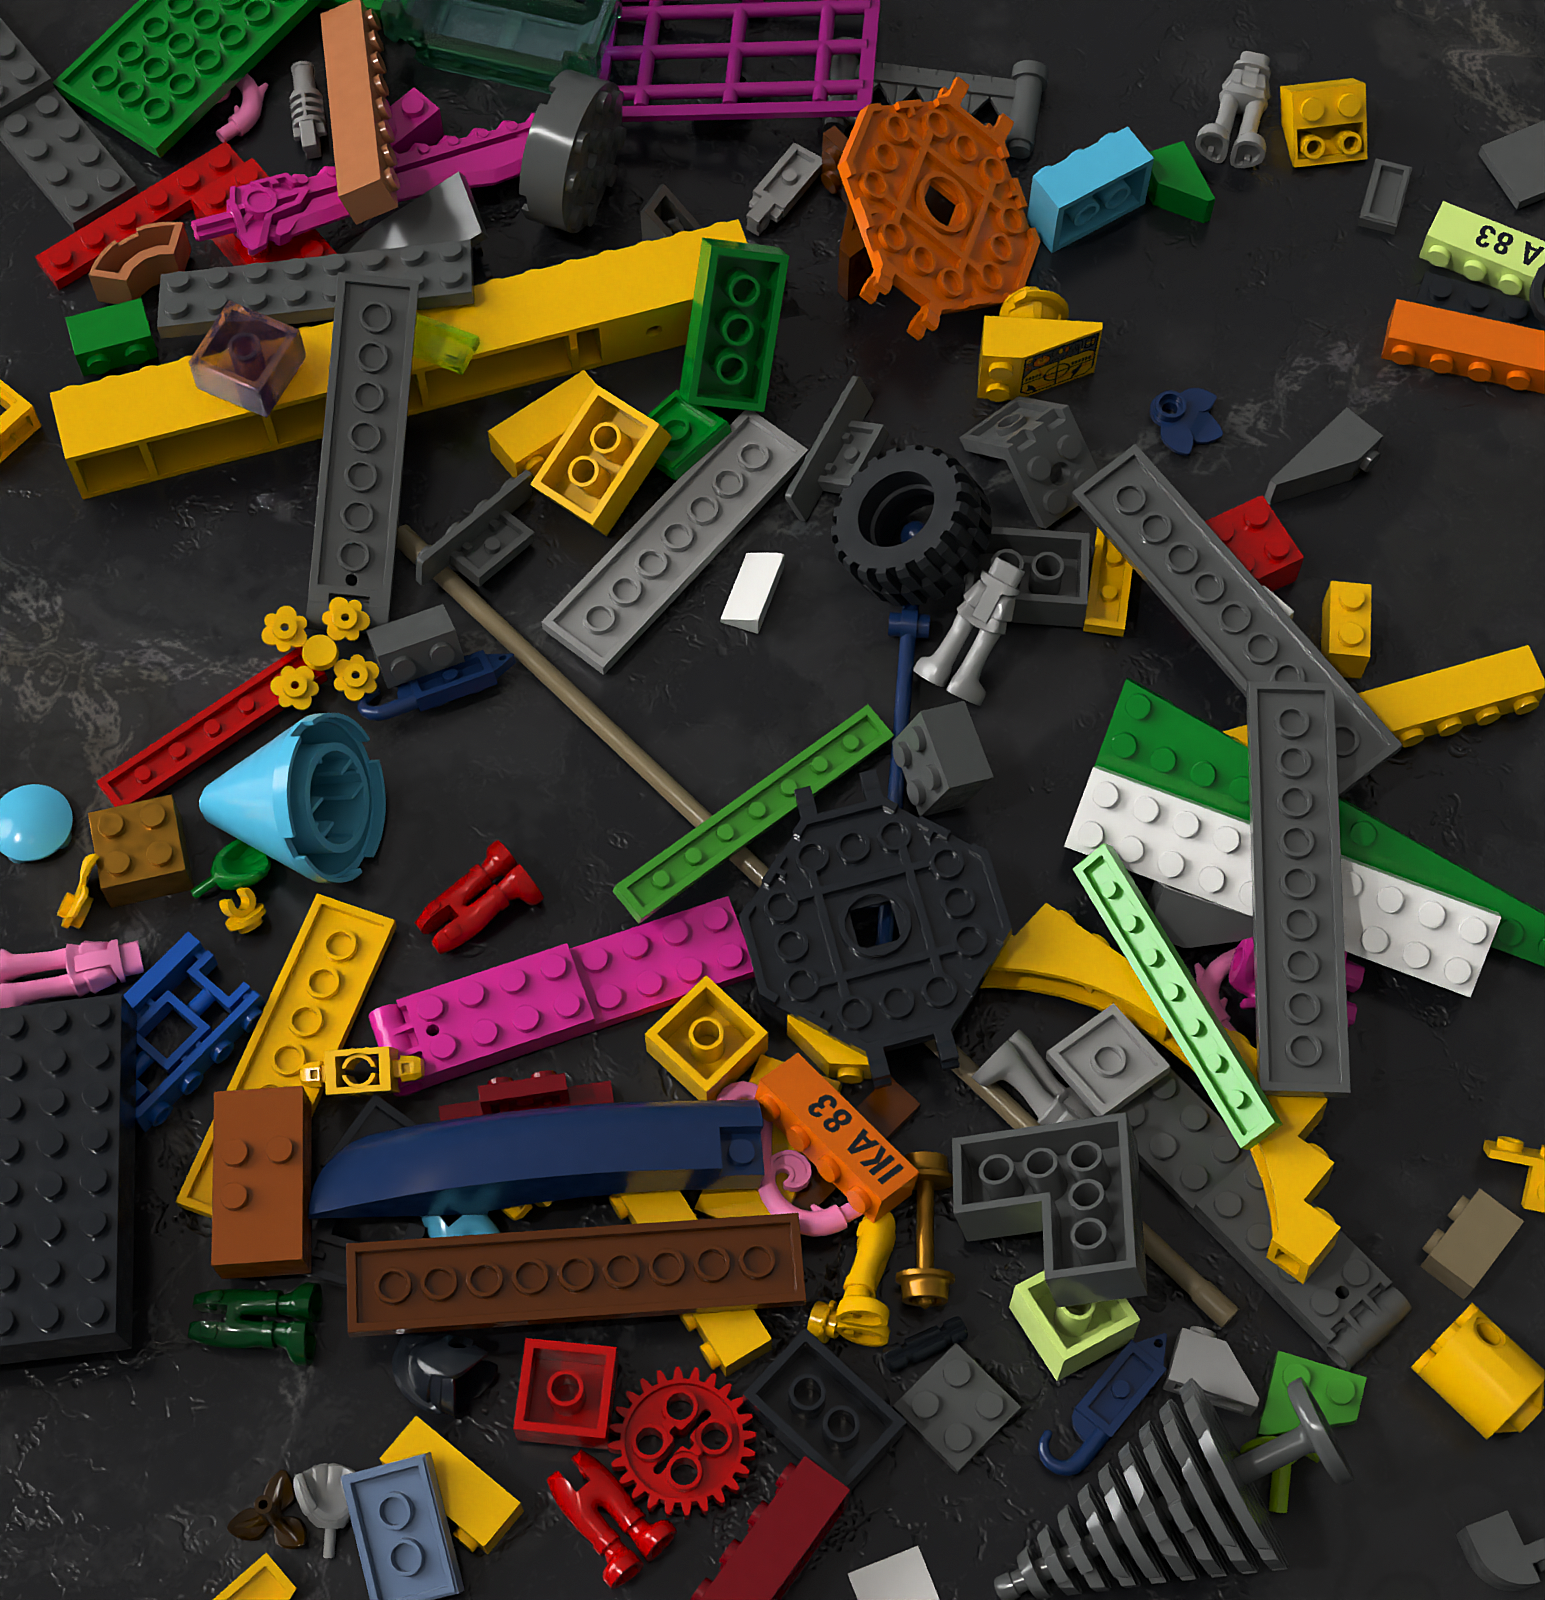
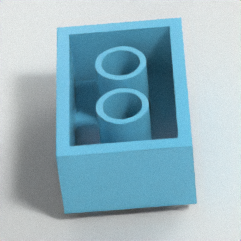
[1027,126,1154,253]

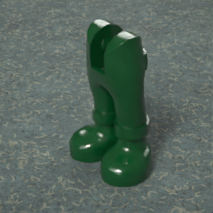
[187,1282,322,1366]

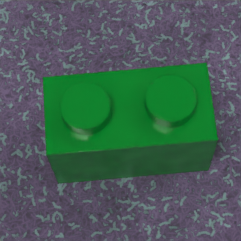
[65,298,159,376]

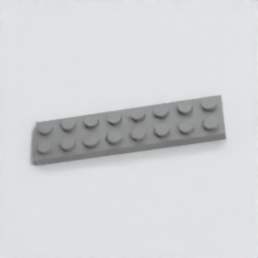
[542,410,809,675]

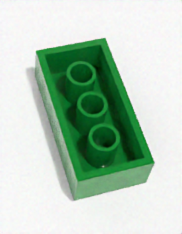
[679,237,789,412]

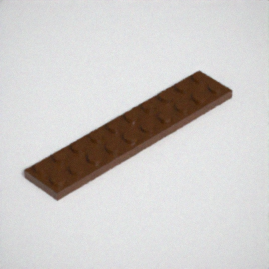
[346,1213,806,1337]

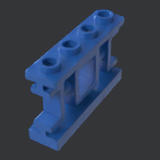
[123,932,266,1132]

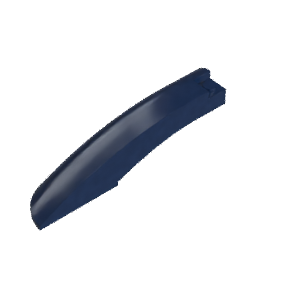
[308,1100,765,1219]

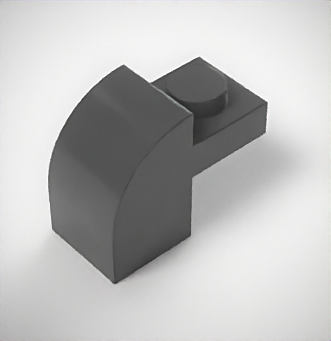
[1455,1510,1545,1592]

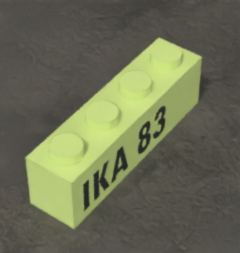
[1419,201,1545,301]

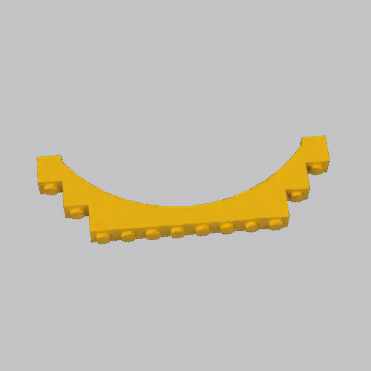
[980,903,1341,1284]

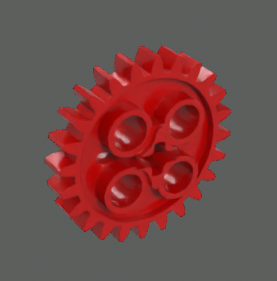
[608,1366,756,1519]

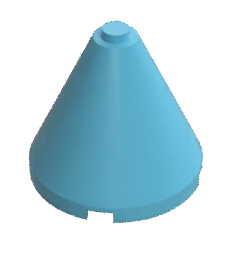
[199,713,386,883]

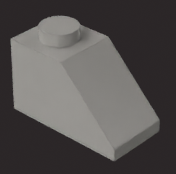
[1163,1326,1259,1417]

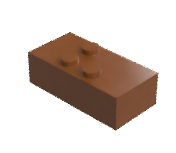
[211,1086,312,1279]

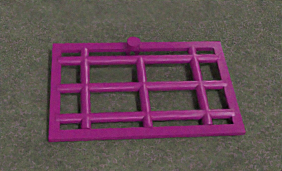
[593,0,881,122]

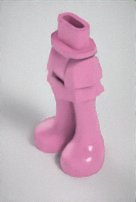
[0,939,144,1009]

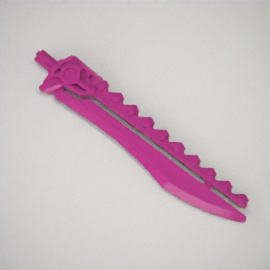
[191,113,535,255]

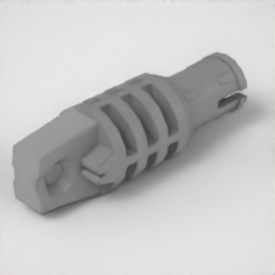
[289,61,327,159]

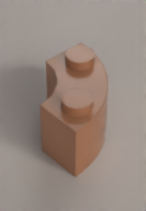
[88,222,191,304]

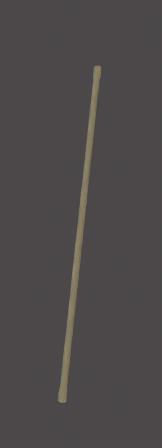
[397,524,1240,1329]

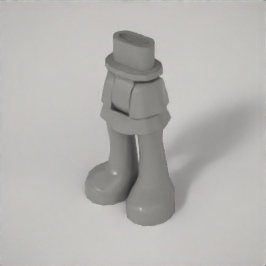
[1195,51,1271,168]
[913,557,1025,706]
[972,1029,1095,1125]

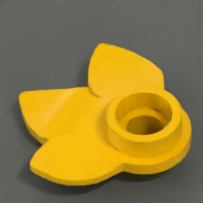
[57,854,100,929]

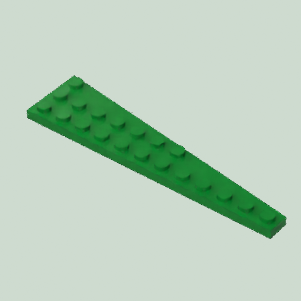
[1095,677,1545,967]

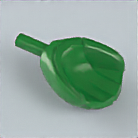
[190,839,271,899]

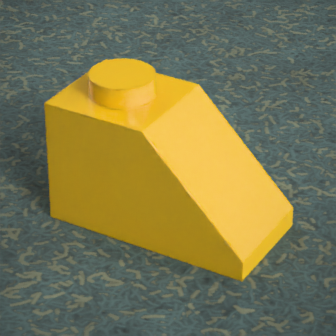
[787,1015,872,1084]

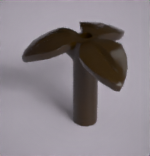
[227,1469,307,1549]

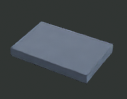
[340,1452,464,1600]

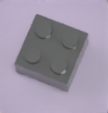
[892,701,994,817]

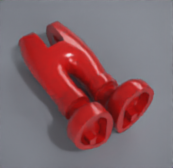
[415,840,544,955]
[546,1449,677,1589]

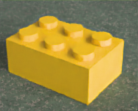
[530,384,672,536]

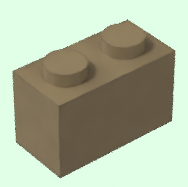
[1420,1188,1524,1300]

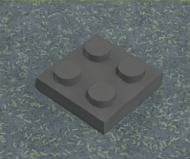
[892,1343,1021,1474]

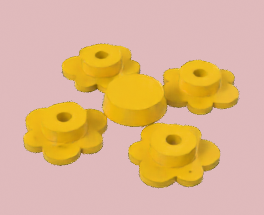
[261,597,379,711]

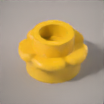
[807,1300,839,1344]

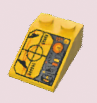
[977,316,1103,402]

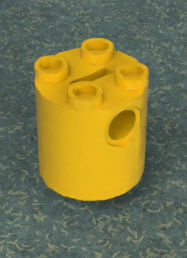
[1411,1303,1545,1440]

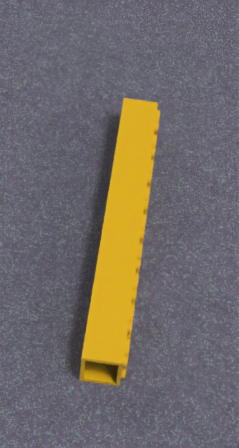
[50,219,747,499]

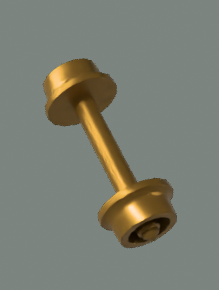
[896,1150,955,1310]

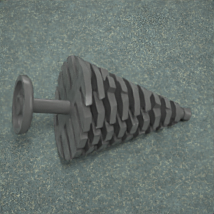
[994,1377,1355,1600]

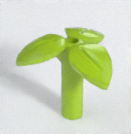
[1240,1436,1319,1513]

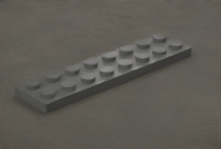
[157,239,474,339]

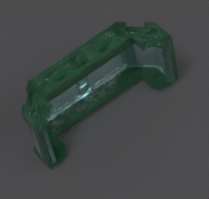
[380,0,622,94]

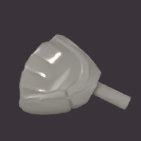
[293,1463,355,1558]

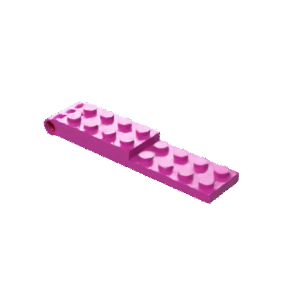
[368,896,755,1097]

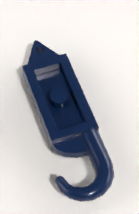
[358,650,516,721]
[1038,1333,1167,1476]

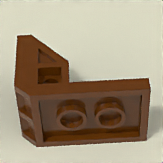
[821,125,874,302]

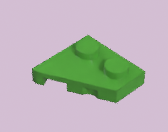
[1256,1351,1367,1437]

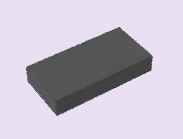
[1358,158,1413,234]

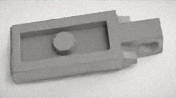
[746,143,822,236]

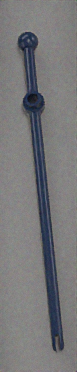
[876,521,930,945]

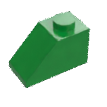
[1147,141,1215,223]

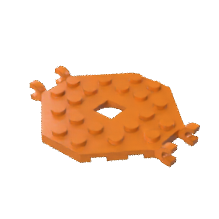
[837,76,1041,340]

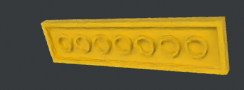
[175,893,397,1219]

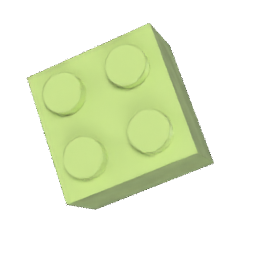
[1009,1270,1140,1381]

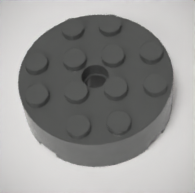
[519,69,626,233]

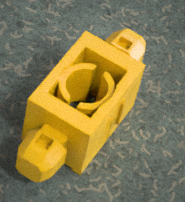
[300,1046,425,1097]

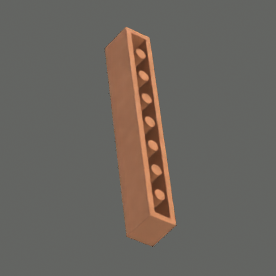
[320,0,401,225]

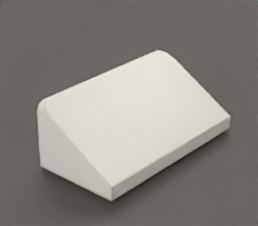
[720,553,785,634]

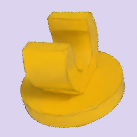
[219,887,266,934]

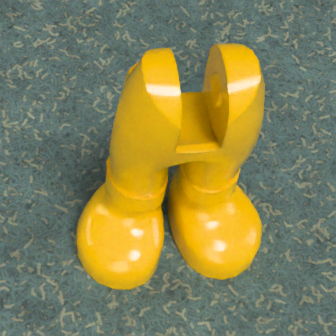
[836,1212,896,1347]

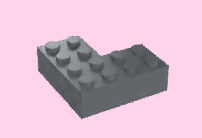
[952,1112,1148,1308]

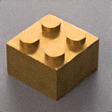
[88,794,194,908]

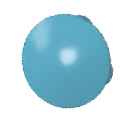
[0,784,73,864]

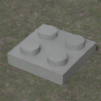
[1046,1003,1170,1117]

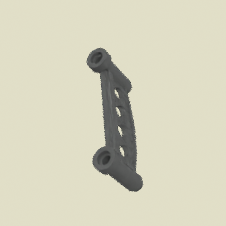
[822,37,1049,159]

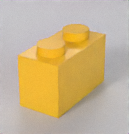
[1321,581,1372,679]

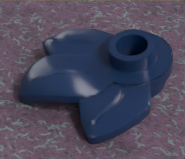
[1149,388,1223,456]

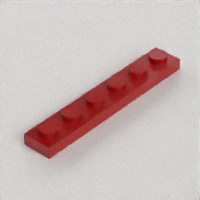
[35,141,244,290]
[96,646,328,807]

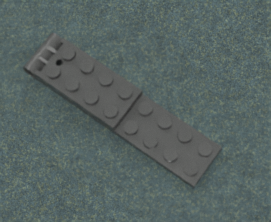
[0,18,139,232]
[306,272,419,634]
[1069,1068,1412,1371]

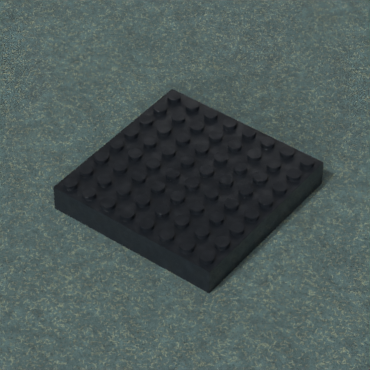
[0,993,137,1364]

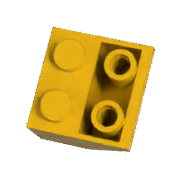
[1280,78,1368,168]

